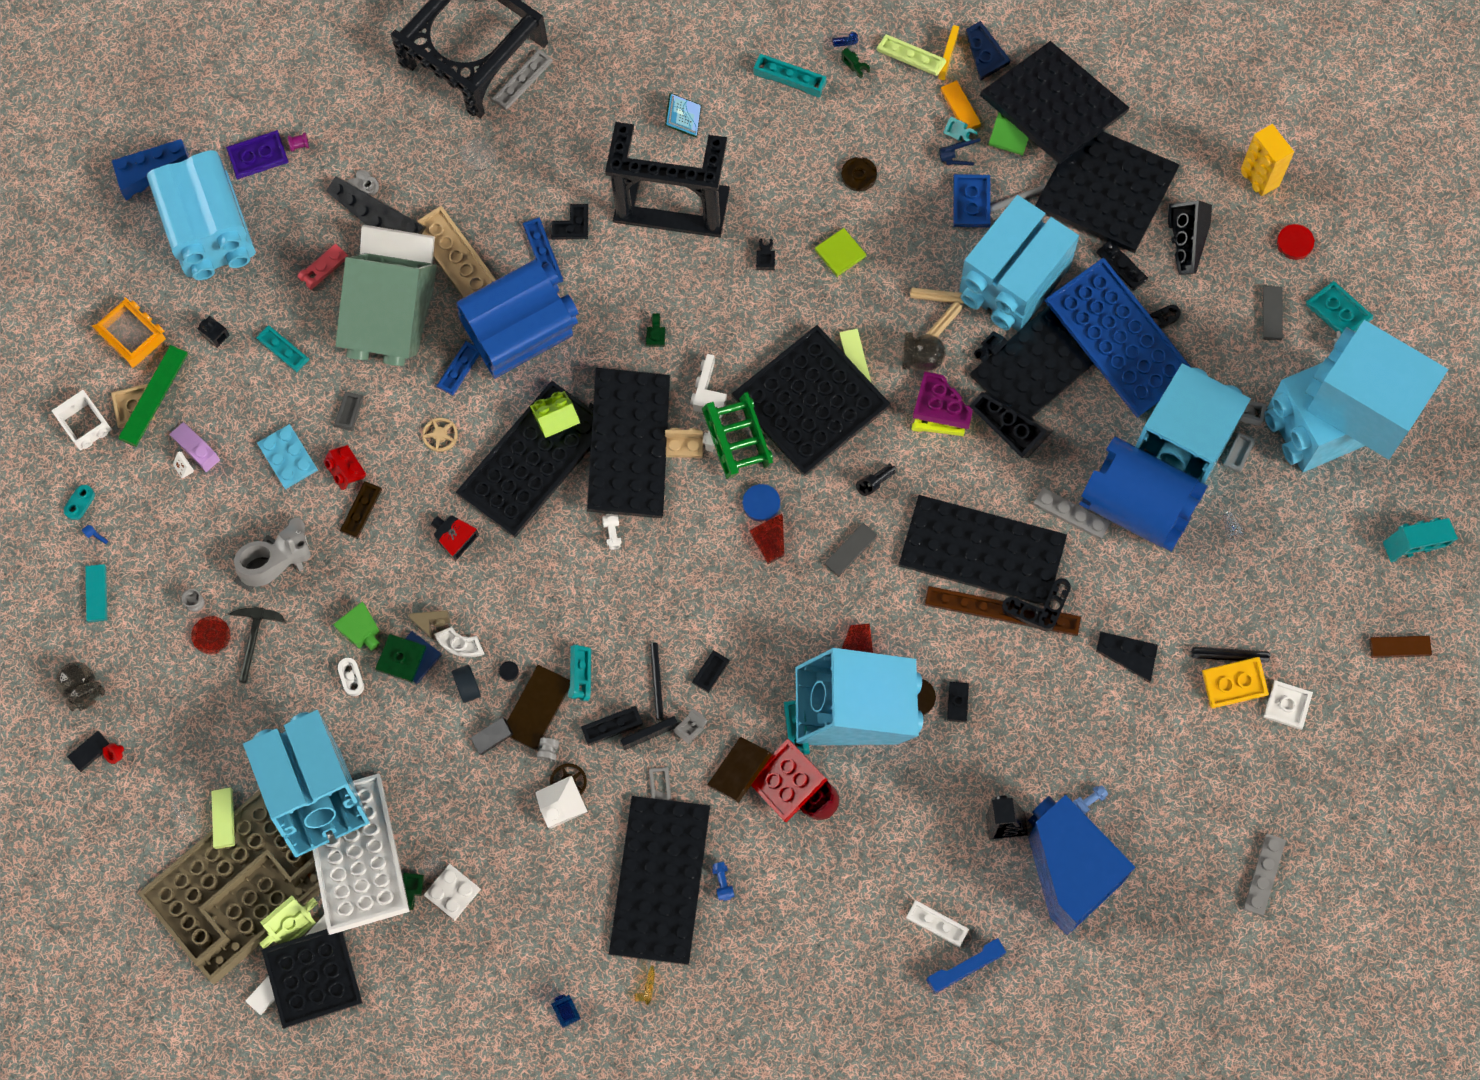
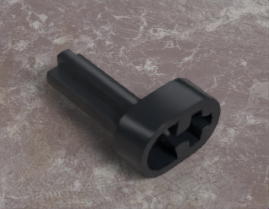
[856,463,896,496]

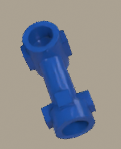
[712,862,735,902]

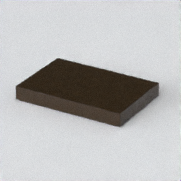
[707,737,772,803]

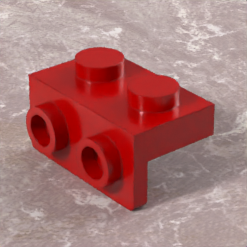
[324,445,366,490]

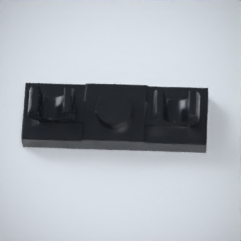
[1096,241,1148,291]

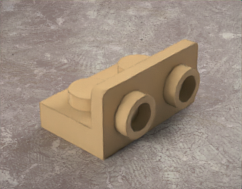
[665,428,704,458]

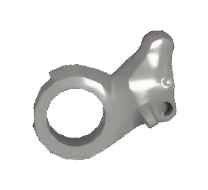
[234,518,311,587]

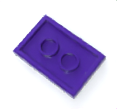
[226,130,289,180]

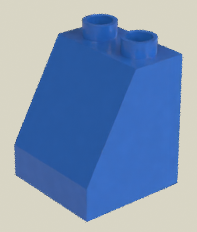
[1028,795,1136,936]

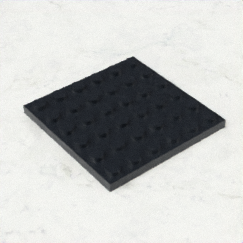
[980,41,1130,164]
[1035,131,1180,253]
[731,325,891,477]

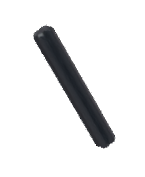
[1191,647,1270,663]

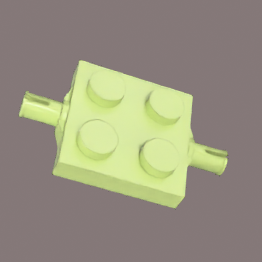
[259,896,319,949]

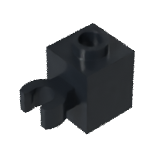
[197,316,230,348]

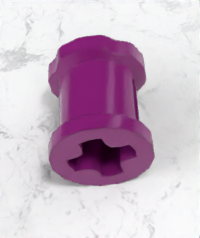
[288,132,309,152]

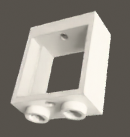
[52,390,112,451]

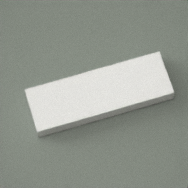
[906,900,969,948]

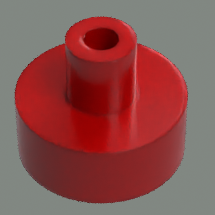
[103,743,124,764]

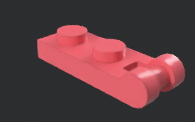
[297,243,348,290]

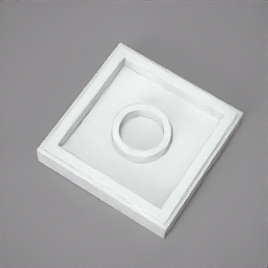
[1263,680,1313,730]

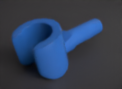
[82,525,108,544]

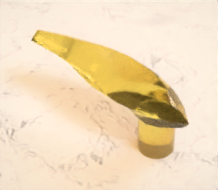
[635,965,655,1005]

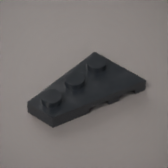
[1096,632,1158,683]

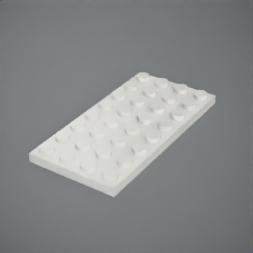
[313,773,410,935]

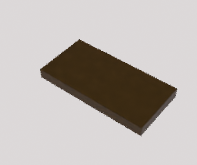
[507,665,570,751]

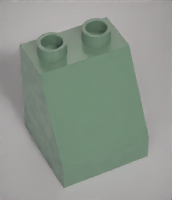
[335,253,437,366]

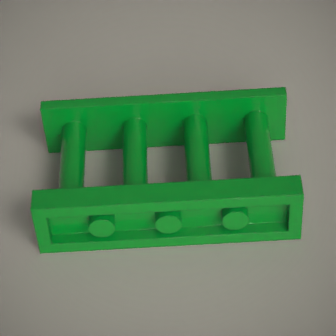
[702,392,773,479]

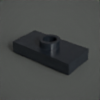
[947,682,969,723]

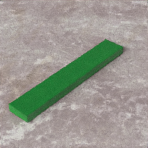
[118,345,188,447]

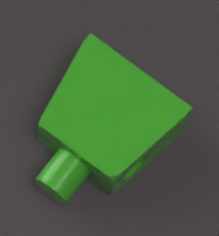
[333,601,380,651]

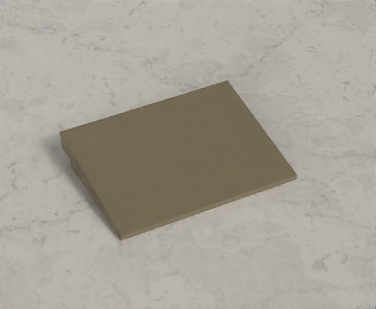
[138,790,320,985]

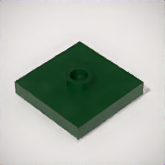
[375,634,426,683]

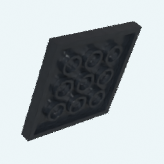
[262,929,363,1029]

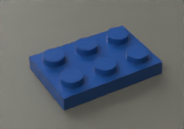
[953,174,991,228]

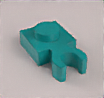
[943,116,977,142]

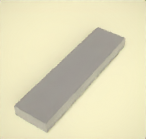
[492,49,553,110]

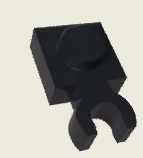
[756,239,775,270]
[974,331,1008,363]

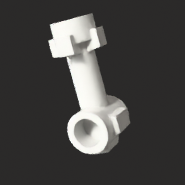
[602,514,622,550]

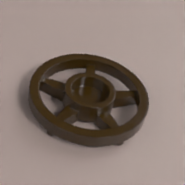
[550,763,587,795]

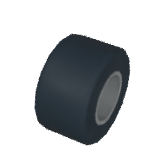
[451,664,481,703]

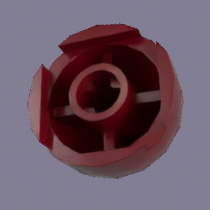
[800,781,840,820]

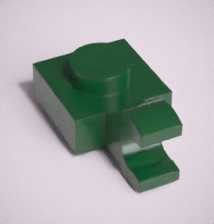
[841,48,870,78]
[646,313,666,347]
[403,873,424,910]

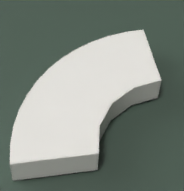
[434,626,484,658]

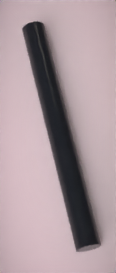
[650,643,664,720]

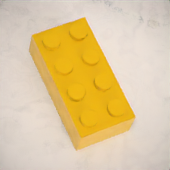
[1241,123,1294,196]

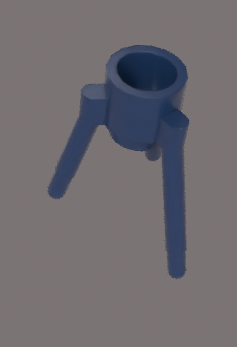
[939,138,981,166]

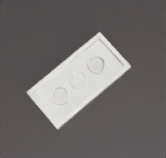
[360,225,435,263]

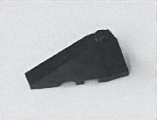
[1168,200,1212,275]

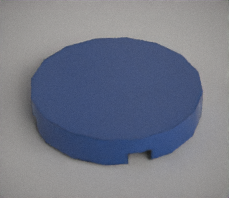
[742,484,780,522]

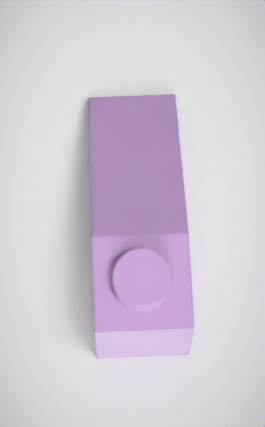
[169,422,220,472]

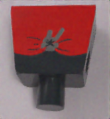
[431,515,479,562]

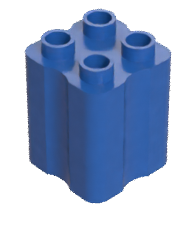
[456,259,579,379]

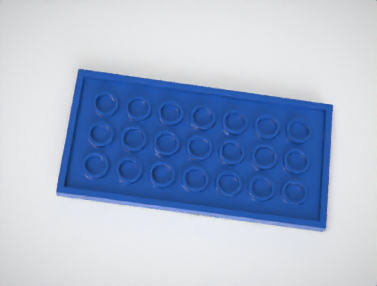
[1045,257,1191,418]

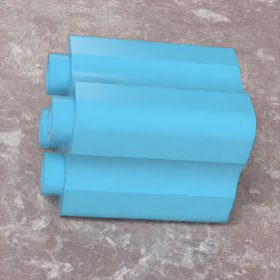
[147,150,256,280]

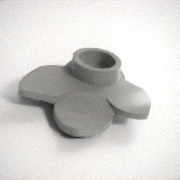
[347,170,379,195]

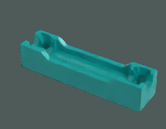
[753,53,827,98]

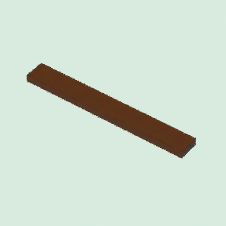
[924,586,1081,636]

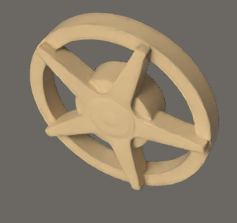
[422,418,458,452]

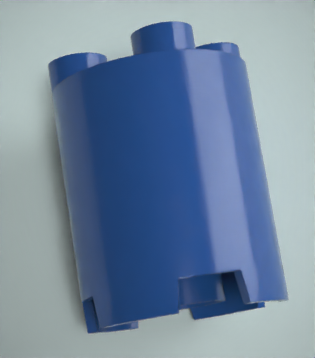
[1079,436,1208,552]

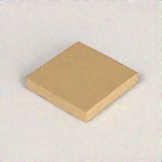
[111,384,156,428]

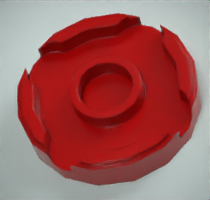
[1276,224,1315,260]

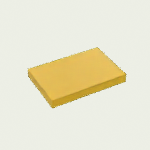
[1201,657,1269,709]

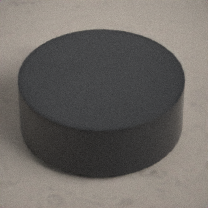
[499,661,519,682]

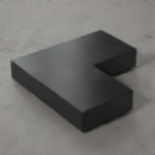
[551,204,589,240]

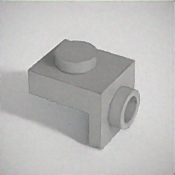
[674,708,707,744]

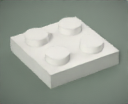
[424,864,481,921]

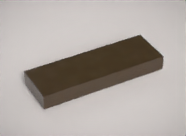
[340,481,382,539]

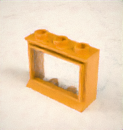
[91,297,166,368]

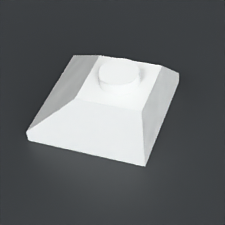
[535,776,588,829]

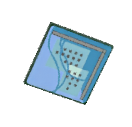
[665,93,701,137]

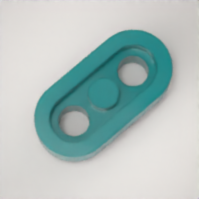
[64,485,95,521]

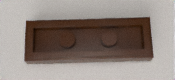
[1369,636,1432,658]

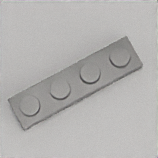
[1033,487,1111,540]
[1243,833,1286,917]

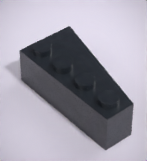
[969,392,1053,458]
[986,795,1028,840]

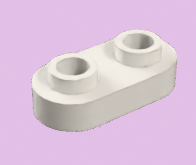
[338,658,364,696]

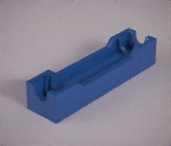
[926,938,1006,994]

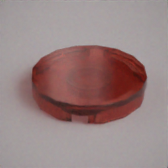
[191,616,231,655]

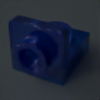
[551,994,581,1028]

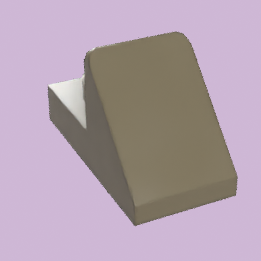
[409,610,450,639]

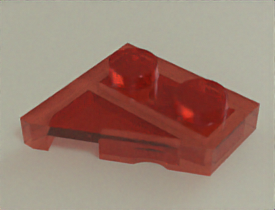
[749,514,784,564]
[842,623,873,653]

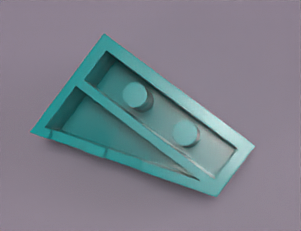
[1383,517,1458,563]

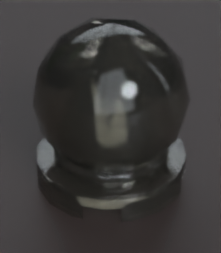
[902,332,946,371]
[55,661,105,712]

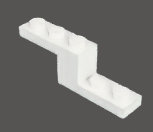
[690,354,727,452]

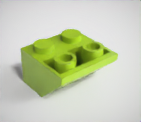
[530,391,580,438]

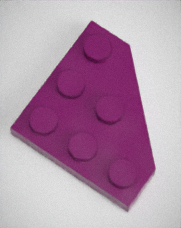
[913,371,973,429]

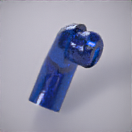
[832,32,859,47]

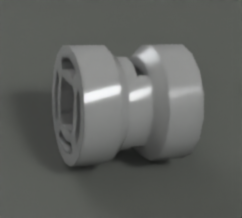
[181,589,205,612]
[536,738,560,762]

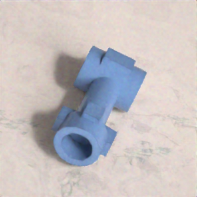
[1073,785,1108,814]

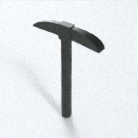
[229,607,286,684]

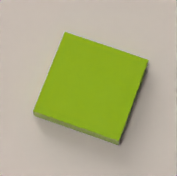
[815,228,866,277]

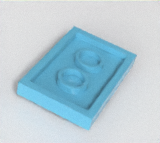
[257,424,318,489]

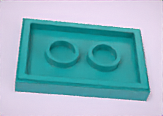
[1306,281,1373,334]

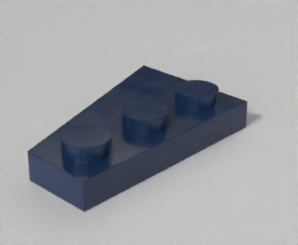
[965,21,1011,81]

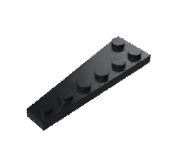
[326,176,426,234]

